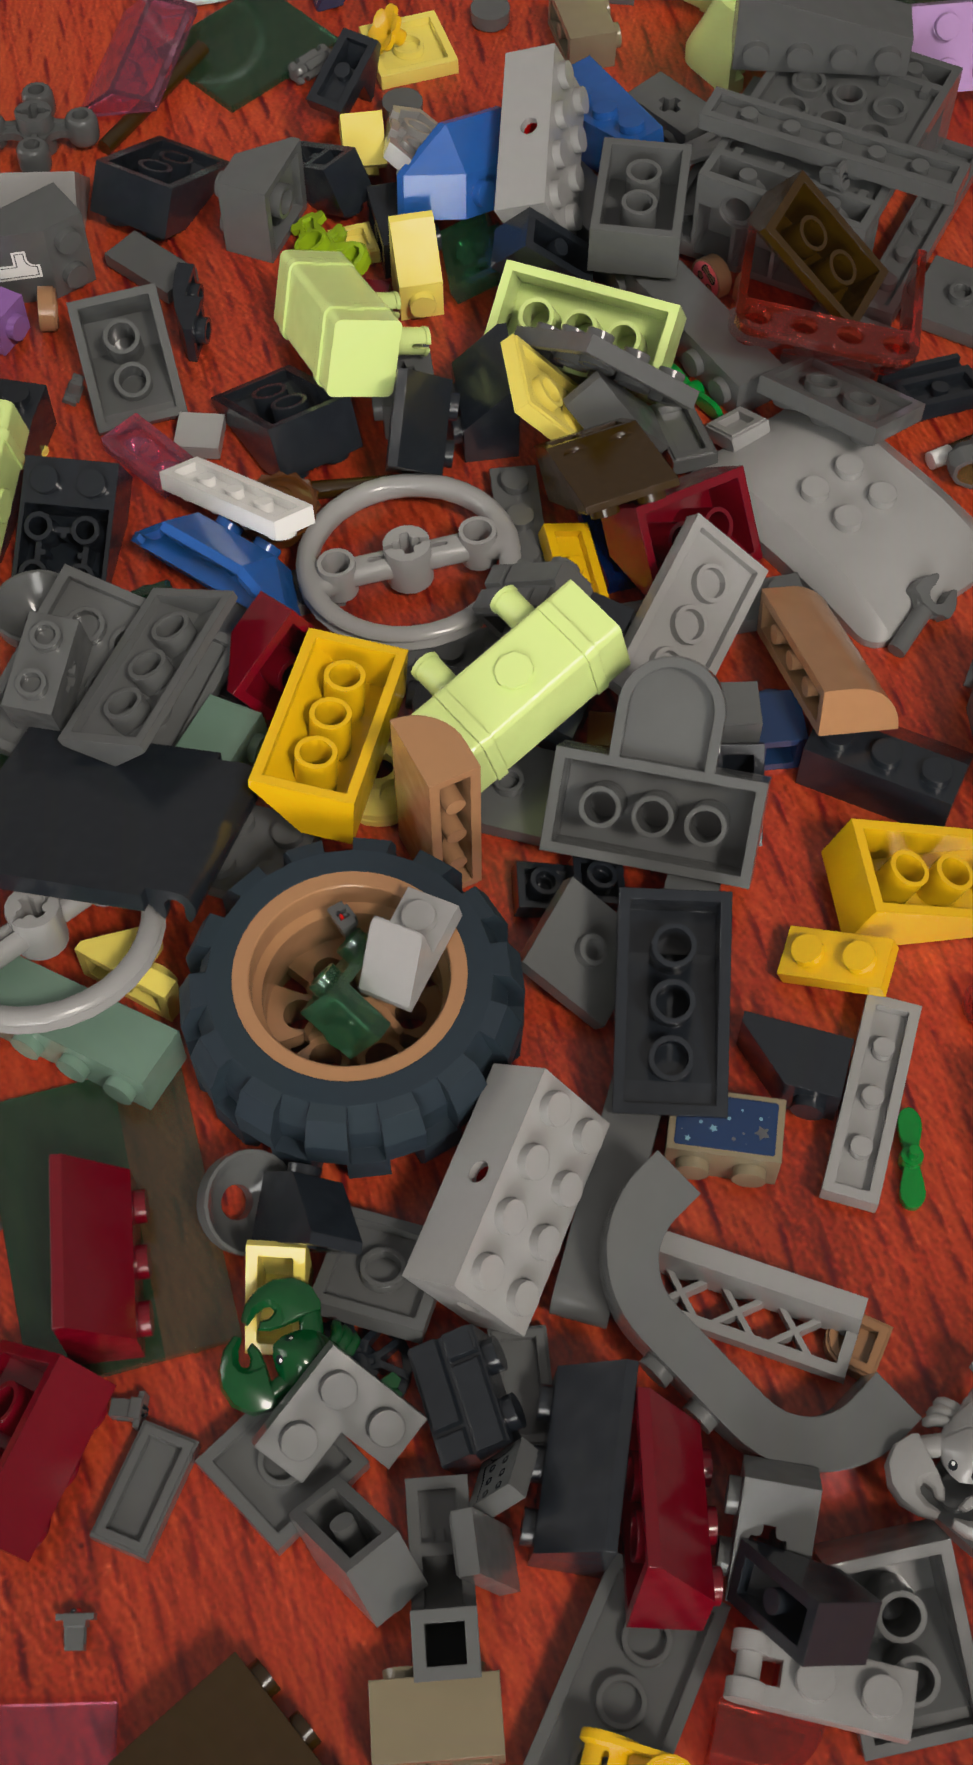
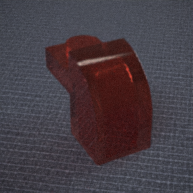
[704,1664,825,1765]

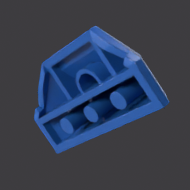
[397,106,502,220]
[131,512,301,616]

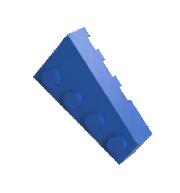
[572,55,664,173]

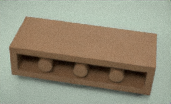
[757,586,899,736]
[390,715,482,889]

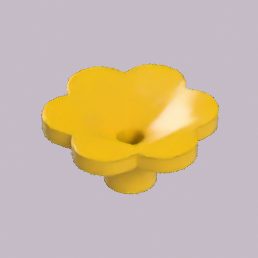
[367,3,407,56]

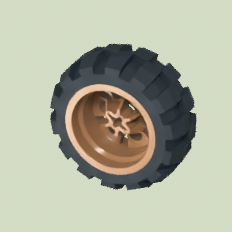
[179,837,525,1179]

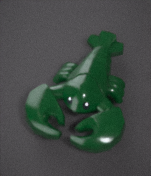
[218,1277,402,1416]

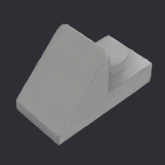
[358,886,463,1012]

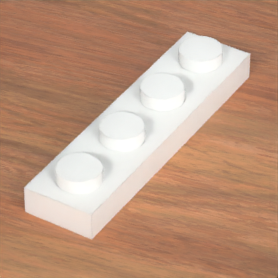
[159,456,315,541]

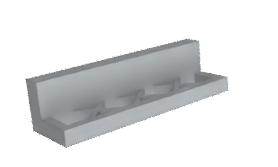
[659,1231,869,1384]

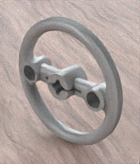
[295,473,521,651]
[0,891,166,1035]

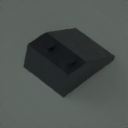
[90,135,229,241]
[211,365,364,479]

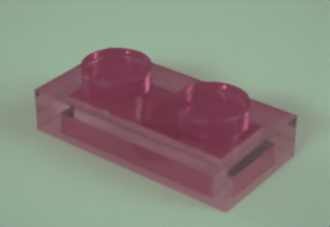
[101,413,194,499]

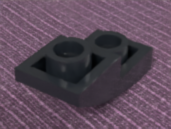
[173,262,212,362]
[511,856,625,918]

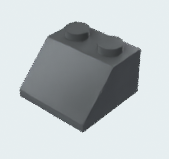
[214,137,307,263]

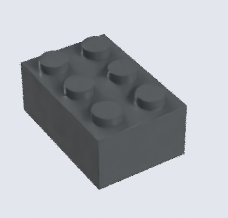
[587,137,692,279]

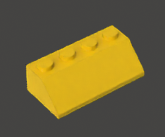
[248,628,408,845]

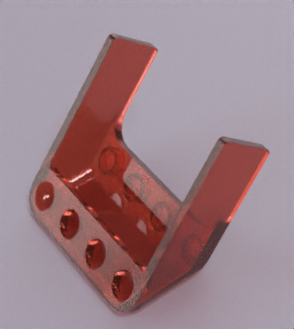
[728,212,927,375]

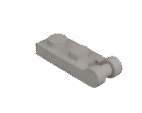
[723,1627,919,1745]

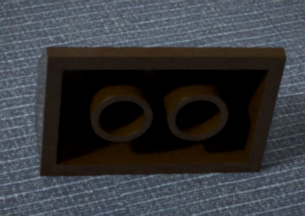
[747,170,889,334]

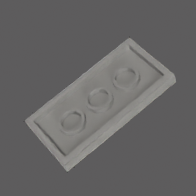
[608,513,768,695]

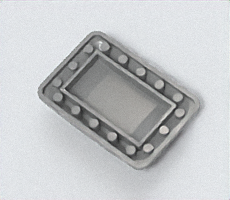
[691,409,973,648]

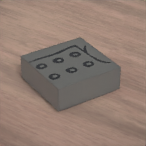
[468,1437,538,1518]

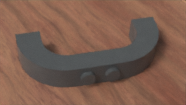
[598,1150,922,1473]

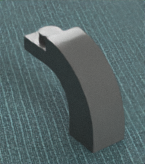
[405,1474,482,1683]

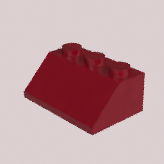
[601,465,763,596]
[49,1153,155,1365]
[0,1339,117,1562]
[621,1387,723,1631]

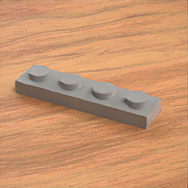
[819,995,922,1213]

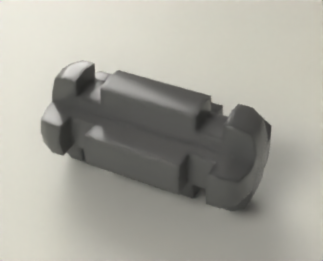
[288,44,332,85]

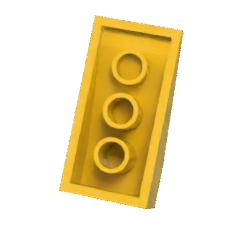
[821,818,973,945]

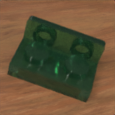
[440,213,502,304]

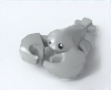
[884,1362,973,1541]

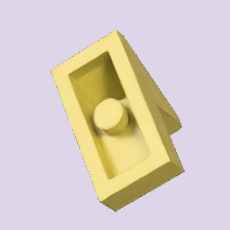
[74,927,180,1022]

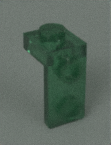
[300,927,391,1059]

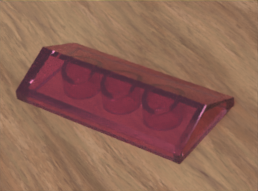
[81,0,198,117]

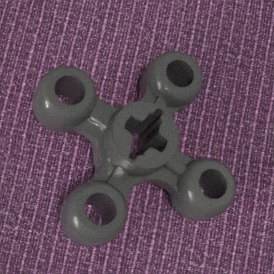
[0,82,100,172]

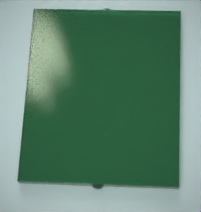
[153,0,338,113]

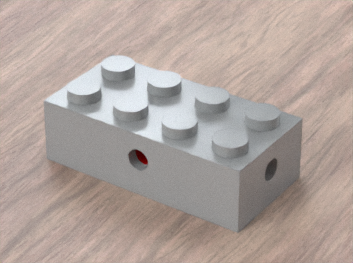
[494,43,589,235]
[402,1063,610,1337]

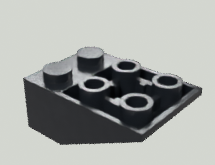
[11,455,133,583]

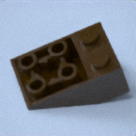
[534,418,680,519]

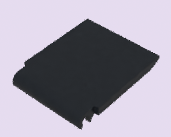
[0,727,259,922]

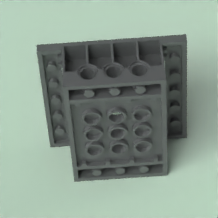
[680,51,973,326]

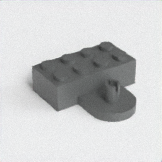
[539,656,772,889]

